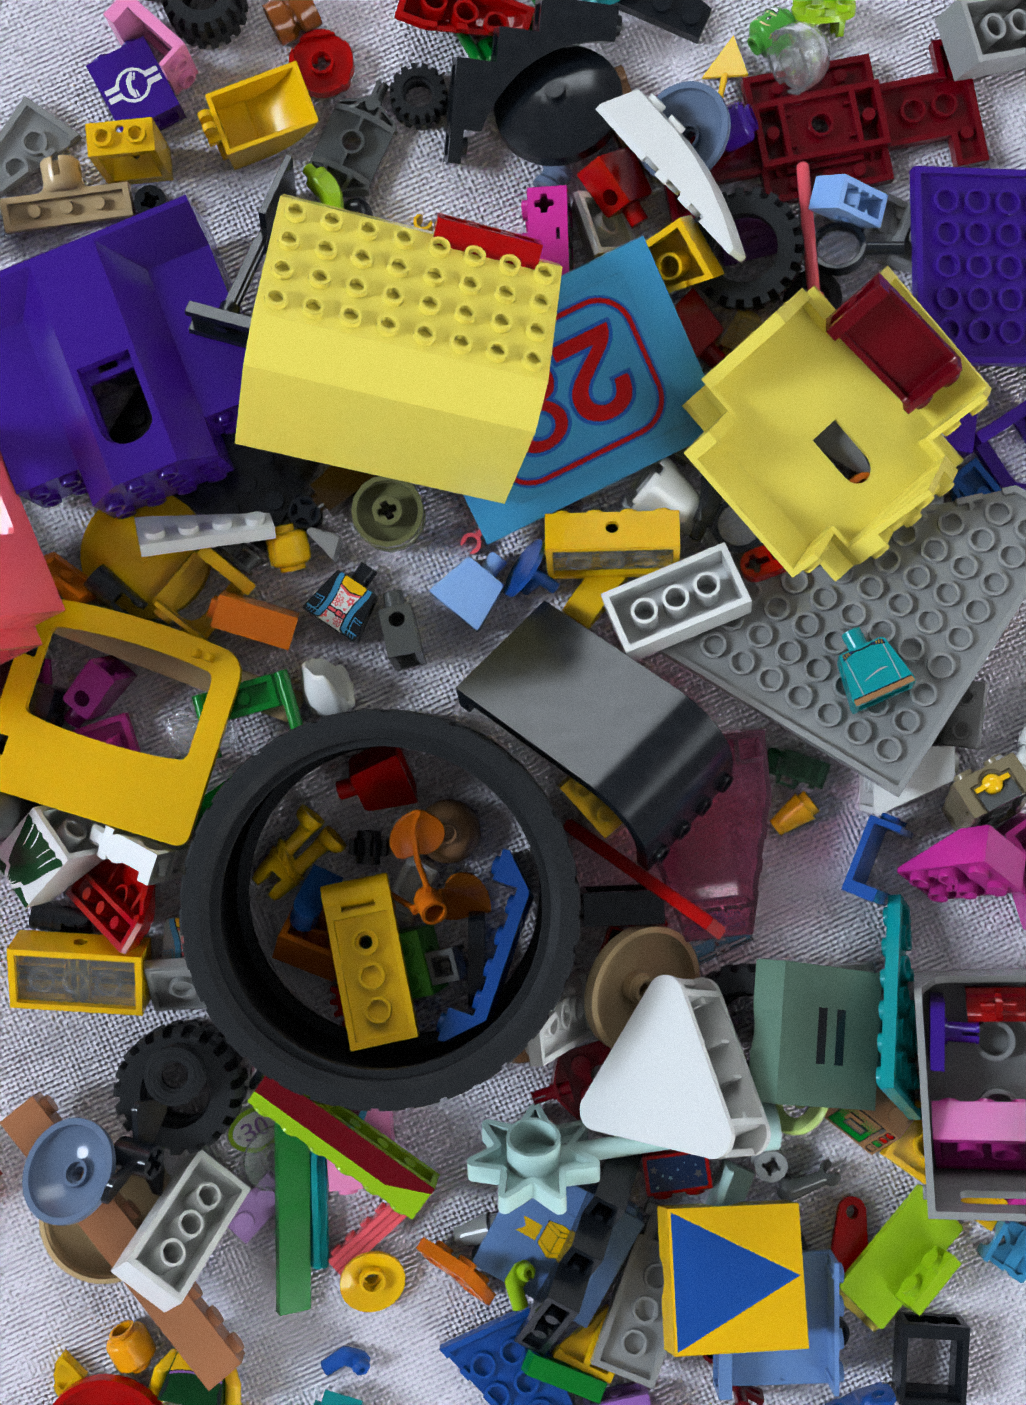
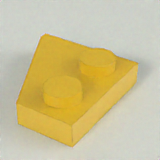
[552,1303,615,1384]

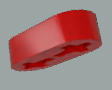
[740,545,787,583]

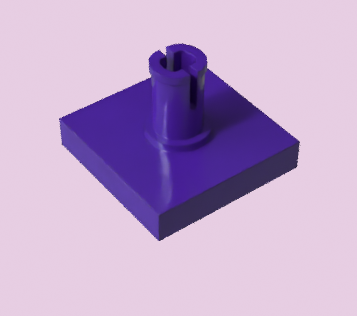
[929,992,980,1072]

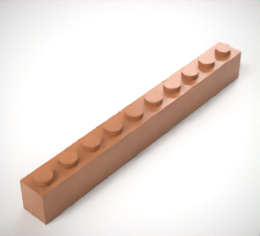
[0,1091,245,1391]

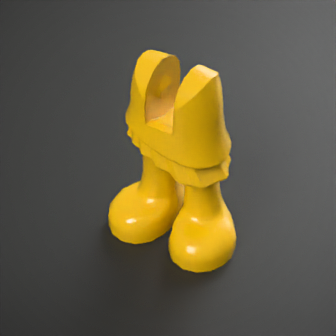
[252,804,347,901]

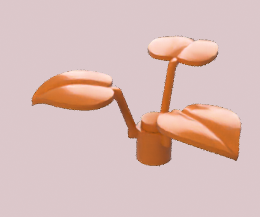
[389,809,491,925]

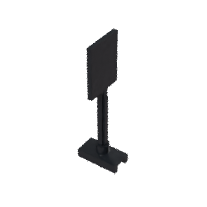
[185,154,296,348]

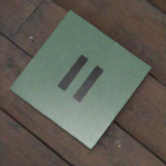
[749,959,882,1111]

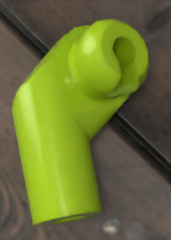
[505,1260,536,1311]

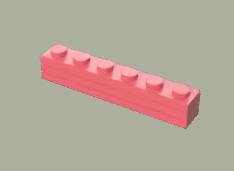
[328,1192,433,1276]

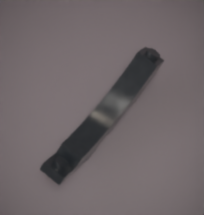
[443,0,622,164]
[514,1135,642,1356]

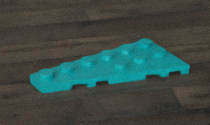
[876,894,922,1120]

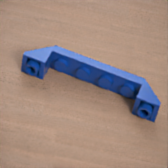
[436,848,534,1043]

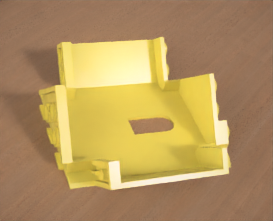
[682,266,992,582]

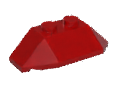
[65,859,155,954]

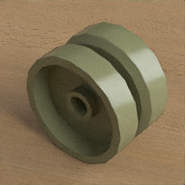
[351,476,426,553]

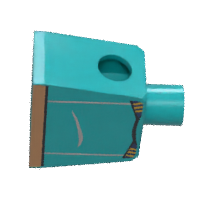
[837,627,916,714]

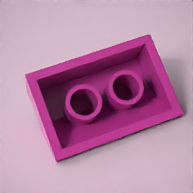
[931,1098,1026,1171]

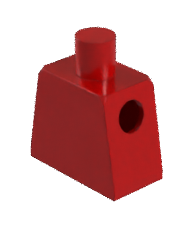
[577,147,652,229]
[674,288,727,369]
[335,746,418,811]

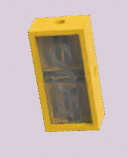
[545,508,680,579]
[6,930,152,1016]

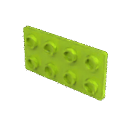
[839,1184,963,1329]

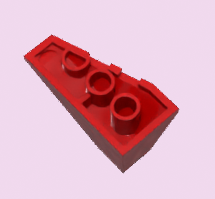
[394,0,534,36]

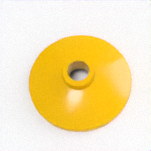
[339,1251,405,1312]

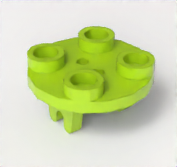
[791,0,857,42]

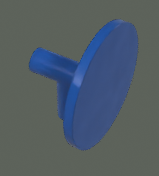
[504,539,559,597]

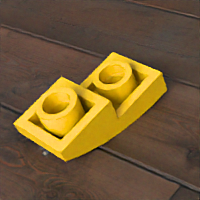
[562,563,628,629]

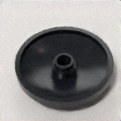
[494,45,623,166]

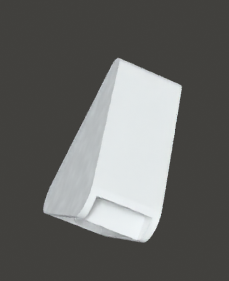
[580,975,771,1159]

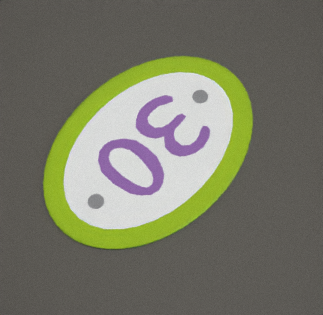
[228,1107,275,1152]

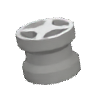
[750,1149,788,1182]

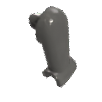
[777,1159,841,1201]

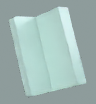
[706,1159,755,1206]

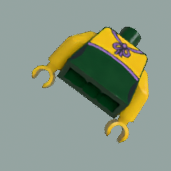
[148,1348,243,1405]

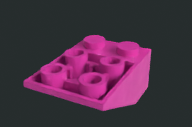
[897,824,1026,902]

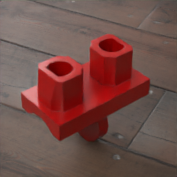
[965,985,1026,1022]

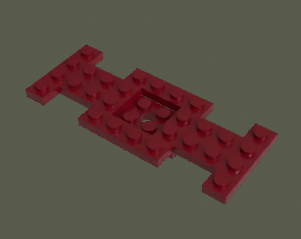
[655,39,990,223]

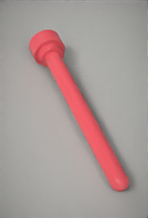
[796,161,828,300]

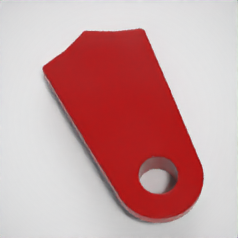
[831,1196,868,1273]

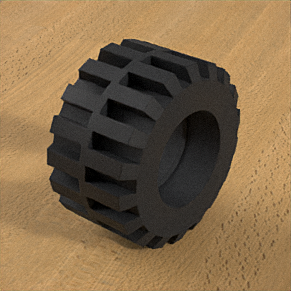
[161,0,248,49]

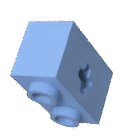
[808,174,888,229]

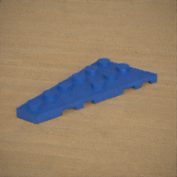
[439,1303,575,1405]

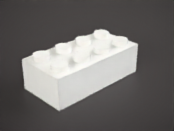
[601,542,752,661]
[111,1149,251,1313]

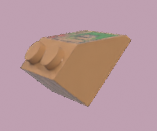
[824,1086,914,1155]

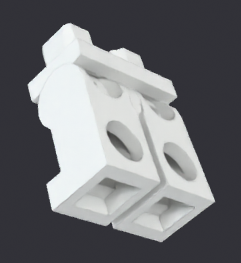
[89,822,190,886]

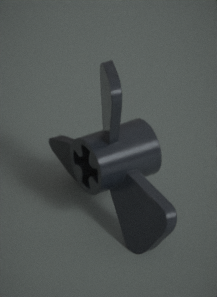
[101,1099,167,1204]

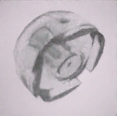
[767,21,830,95]

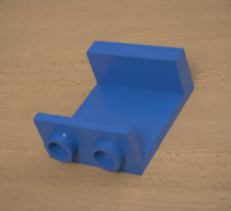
[841,813,914,906]

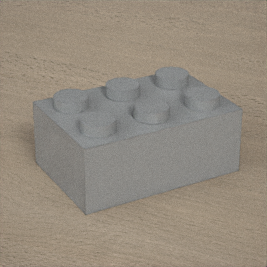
[935,0,1026,82]

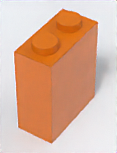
[207,589,300,650]

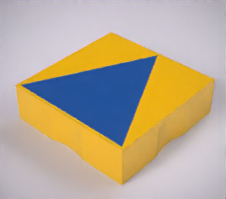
[657,1200,809,1357]

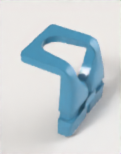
[976,1221,1026,1283]

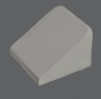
[307,527,343,563]

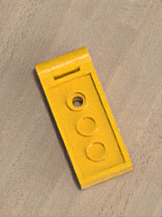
[320,872,420,1051]

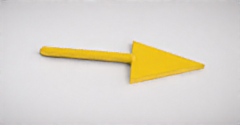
[702,35,749,98]

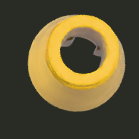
[769,791,820,836]

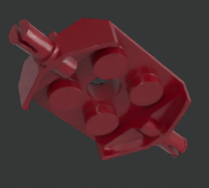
[531,1040,611,1120]

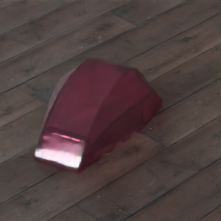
[655,729,772,942]

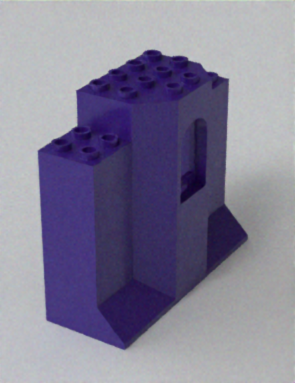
[0,195,246,519]

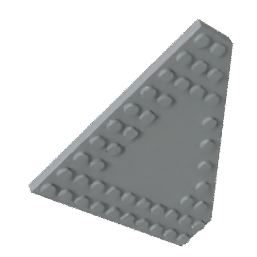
[658,485,1026,798]

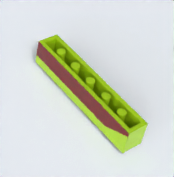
[247,1076,440,1219]

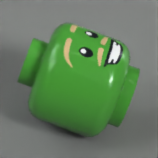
[747,6,798,59]

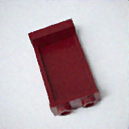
[826,273,963,414]

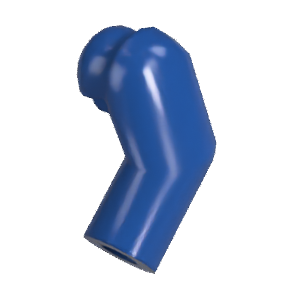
[320,1346,370,1376]

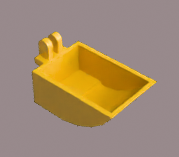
[197,61,319,170]

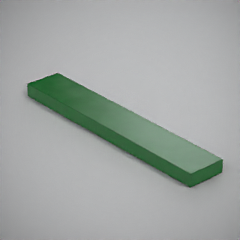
[274,1121,311,1316]

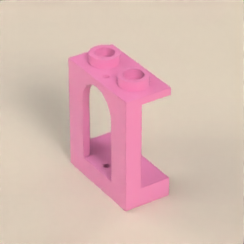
[103,0,198,95]

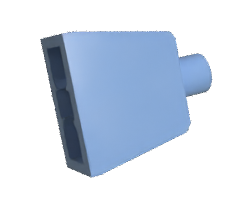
[429,551,507,633]

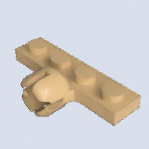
[0,155,136,234]

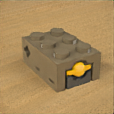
[941,752,1026,831]

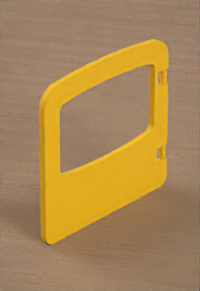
[0,599,242,846]

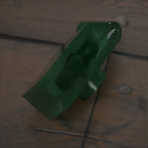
[763,748,831,790]

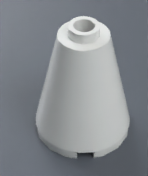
[622,456,711,536]

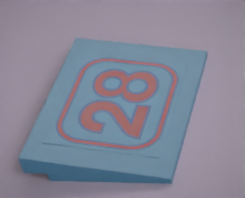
[463,235,705,545]

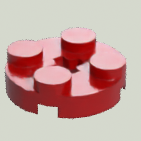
[289,29,355,98]

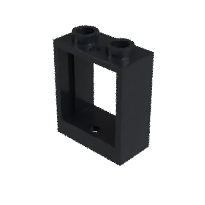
[580,884,665,927]
[891,1311,970,1405]

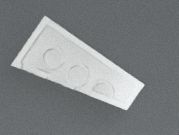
[134,511,276,557]
[525,969,594,1066]

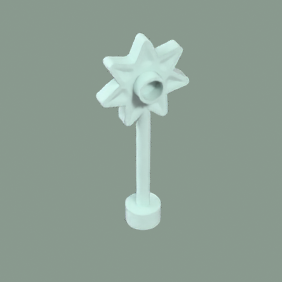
[467,1102,782,1215]

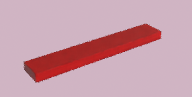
[563,819,726,940]

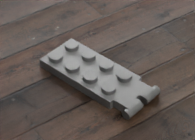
[590,1200,667,1389]

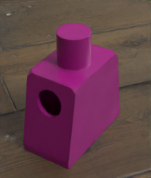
[63,655,138,728]

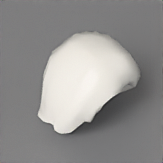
[301,658,355,716]

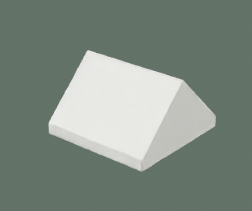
[572,191,634,261]

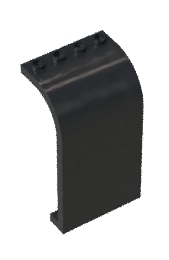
[456,600,734,872]

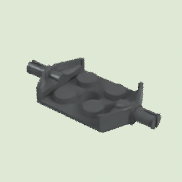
[309,80,398,197]

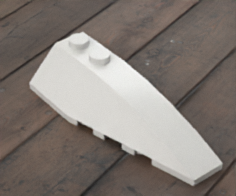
[596,89,746,262]

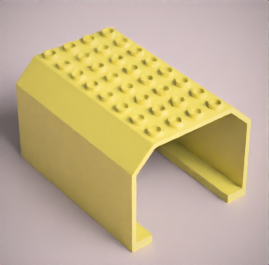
[235,194,563,504]

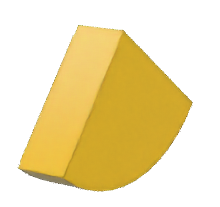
[54,1349,88,1396]

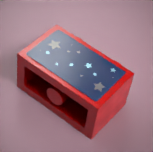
[641,1149,713,1200]

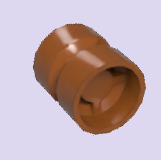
[262,0,323,46]

